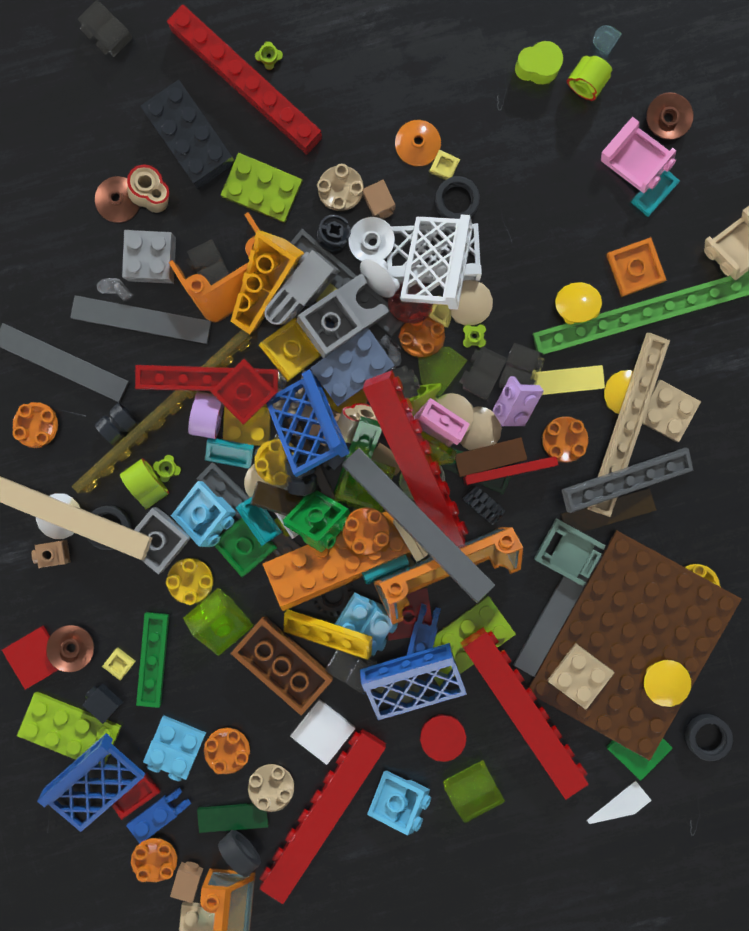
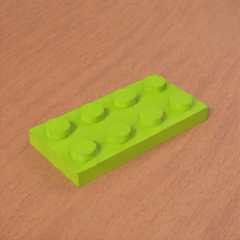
[433,596,516,686]
[17,692,121,764]

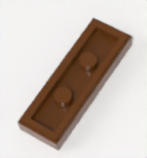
[453,437,527,478]

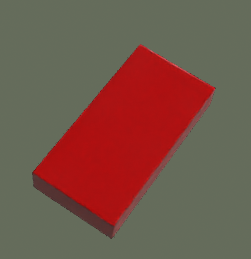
[111,773,160,820]

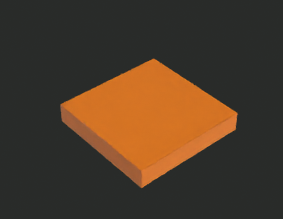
[606,237,667,297]

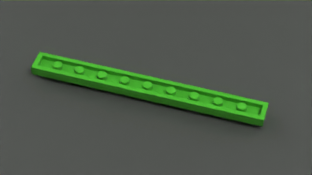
[532,271,749,356]

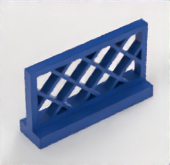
[266,369,350,477]
[360,643,467,720]
[37,733,145,832]

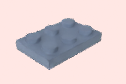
[311,327,395,406]

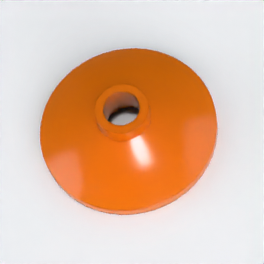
[395,120,441,167]

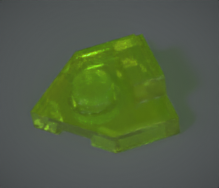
[417,346,468,397]

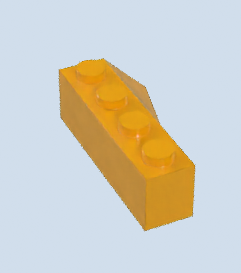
[231,230,304,335]

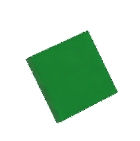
[215,517,277,578]
[606,739,672,781]

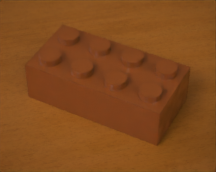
[231,615,333,716]

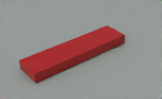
[463,456,558,486]

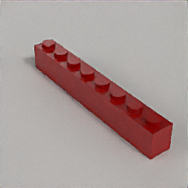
[167,4,322,155]
[363,370,468,547]
[460,627,589,800]
[259,728,386,904]

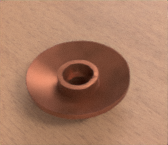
[646,93,693,140]
[95,176,140,223]
[46,625,94,672]

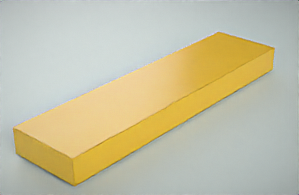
[284,609,373,660]

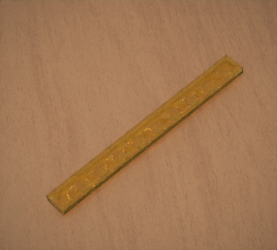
[72,330,252,493]

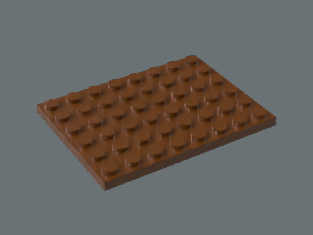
[527,530,742,761]

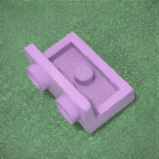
[493,376,544,426]

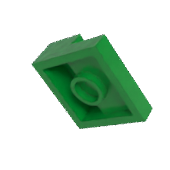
[282,490,350,553]

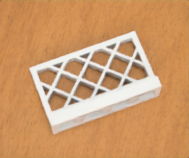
[400,215,473,310]
[387,224,482,284]

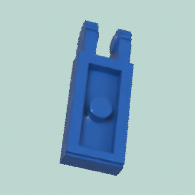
[407,604,441,655]
[126,787,191,843]

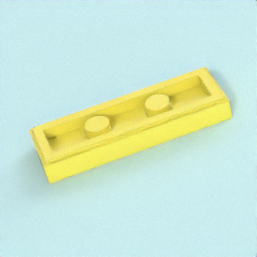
[533,365,605,395]

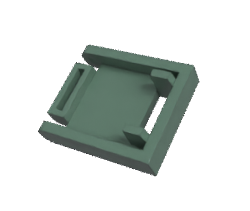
[534,519,606,586]

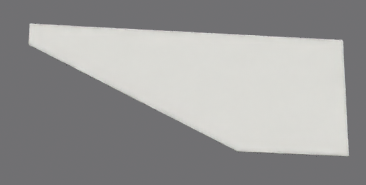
[587,781,652,824]

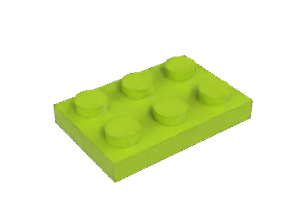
[221,153,303,223]

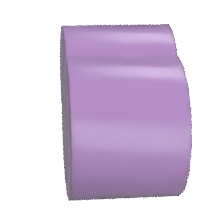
[188,391,224,439]

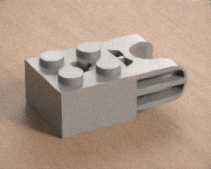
[264,250,340,325]
[297,274,389,358]

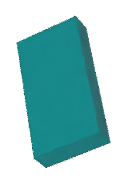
[631,170,680,217]
[205,438,254,469]
[236,497,282,546]
[362,555,409,585]

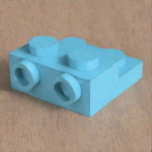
[171,481,237,547]
[335,592,398,656]
[143,716,206,781]
[367,771,431,836]

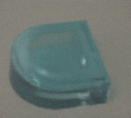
[593,25,622,55]

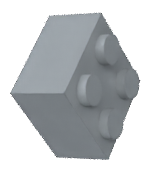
[122,230,176,283]
[134,507,191,574]

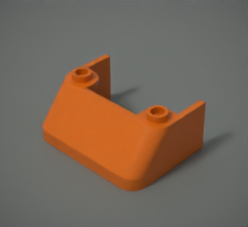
[168,212,259,322]

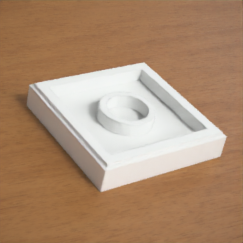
[290,699,355,765]

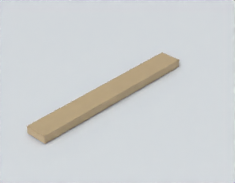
[587,333,670,517]
[0,476,153,560]

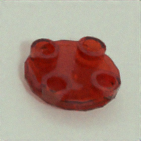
[388,283,433,324]

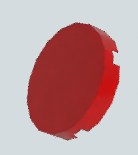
[420,714,466,762]

